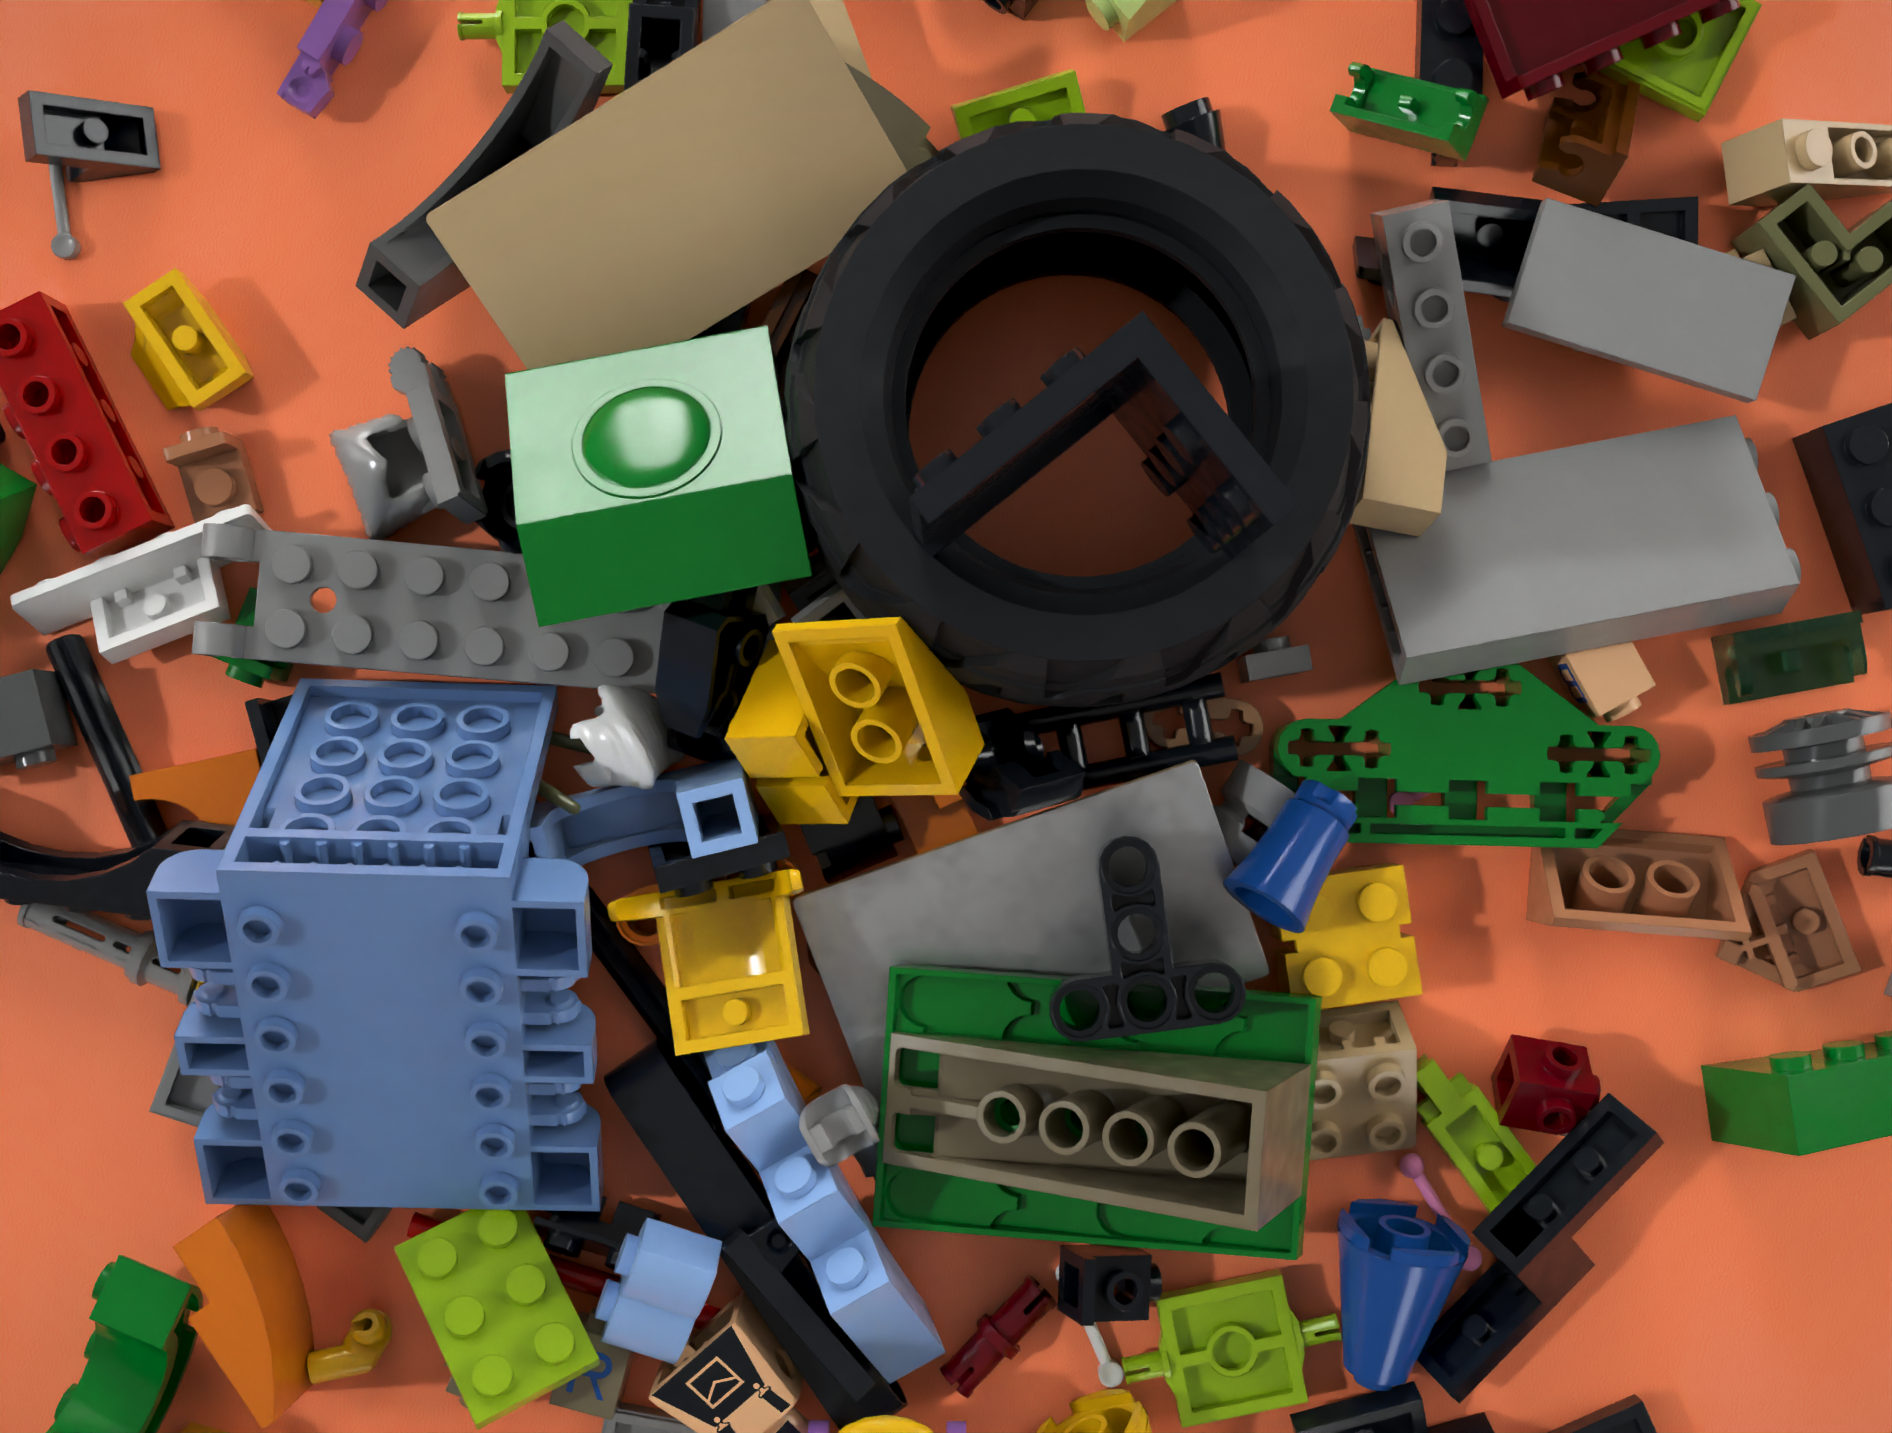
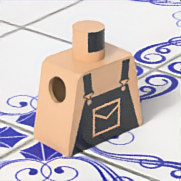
[648,1290,809,1433]

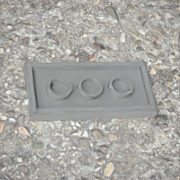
[1502,198,1796,403]

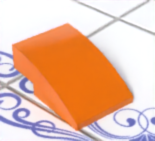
[172,1205,314,1430]

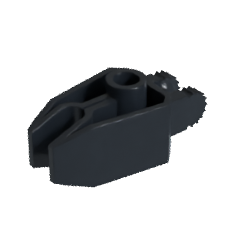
[655,586,770,739]

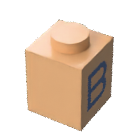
[1547,641,1656,723]

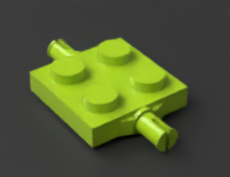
[457,0,633,94]
[1121,1269,1342,1428]

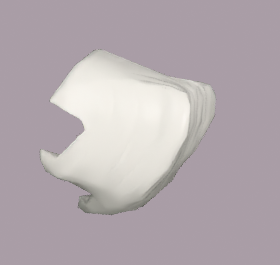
[570,685,686,790]

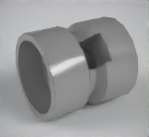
[1213,760,1296,867]

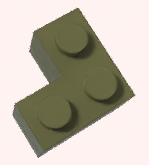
[1730,183,1892,340]

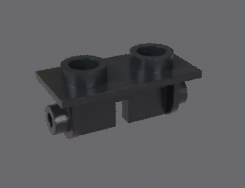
[534,1196,672,1270]

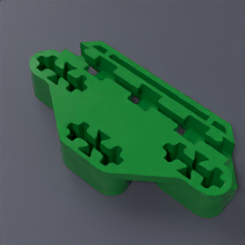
[1269,663,1661,849]

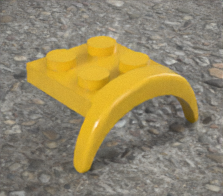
[607,869,810,1056]

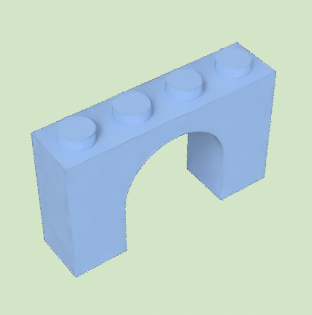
[528,758,759,866]

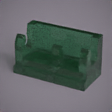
[1711,610,1867,705]

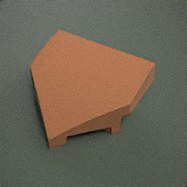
[1715,849,1862,992]

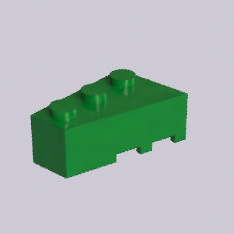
[1701,1031,1892,1156]

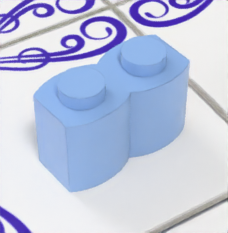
[595,1217,722,1364]

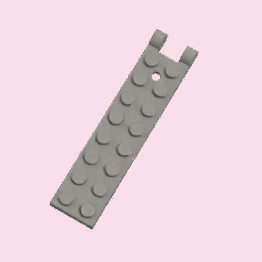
[191,523,782,694]

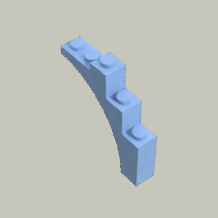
[703,1040,946,1384]

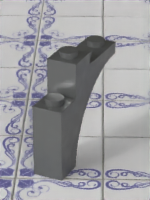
[355,20,613,329]

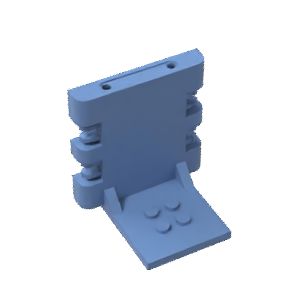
[146,678,604,1211]

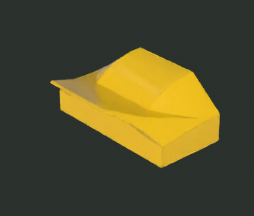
[122,267,254,411]

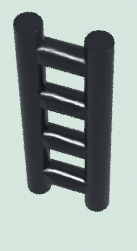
[1016,672,1239,791]

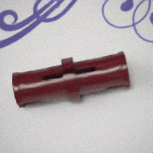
[939,1275,1057,1398]

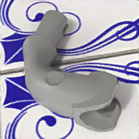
[799,1084,880,1180]

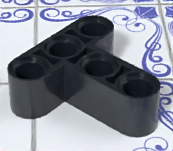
[1049,836,1246,1042]

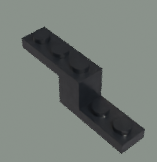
[1417,1093,1664,1404]

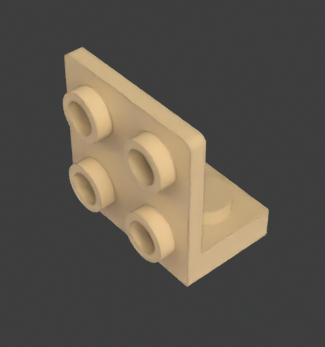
[1309,1000,1417,1161]

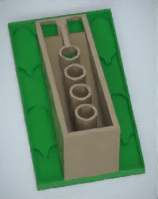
[872,964,1322,1260]

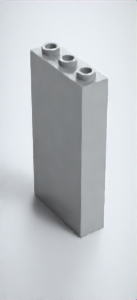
[1352,415,1801,685]

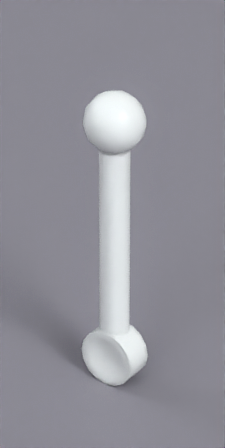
[1055,1265,1124,1388]

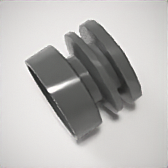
[1748,708,1892,846]

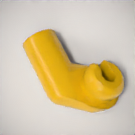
[307,1309,392,1384]

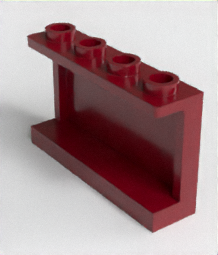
[1463,0,1741,102]

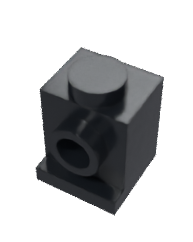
[1057,1244,1162,1326]

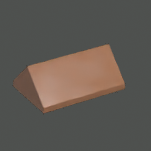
[1526,829,1752,941]

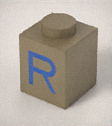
[549,1308,635,1420]

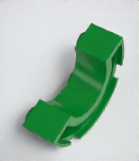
[46,1255,203,1433]

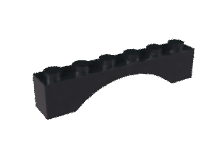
[0,820,235,921]

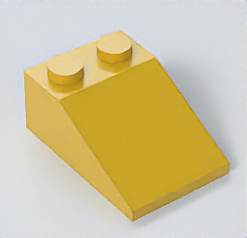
[772,617,985,797]

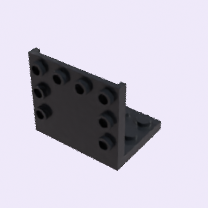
[909,311,1300,560]

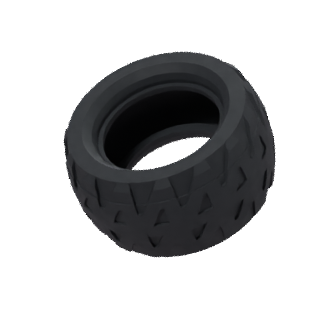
[784,113,1370,708]

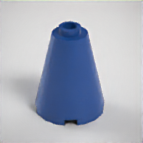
[1337,1198,1471,1391]

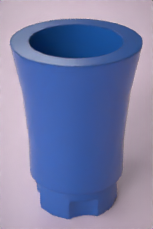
[1223,779,1357,933]

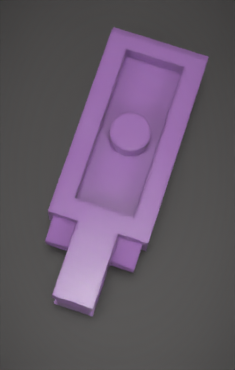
[277,0,388,119]

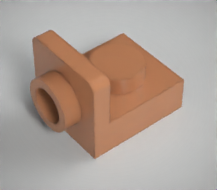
[162,426,264,523]

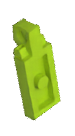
[1417,1054,1537,1214]

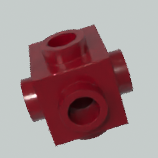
[1491,1034,1601,1136]

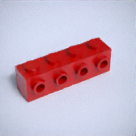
[0,291,175,559]

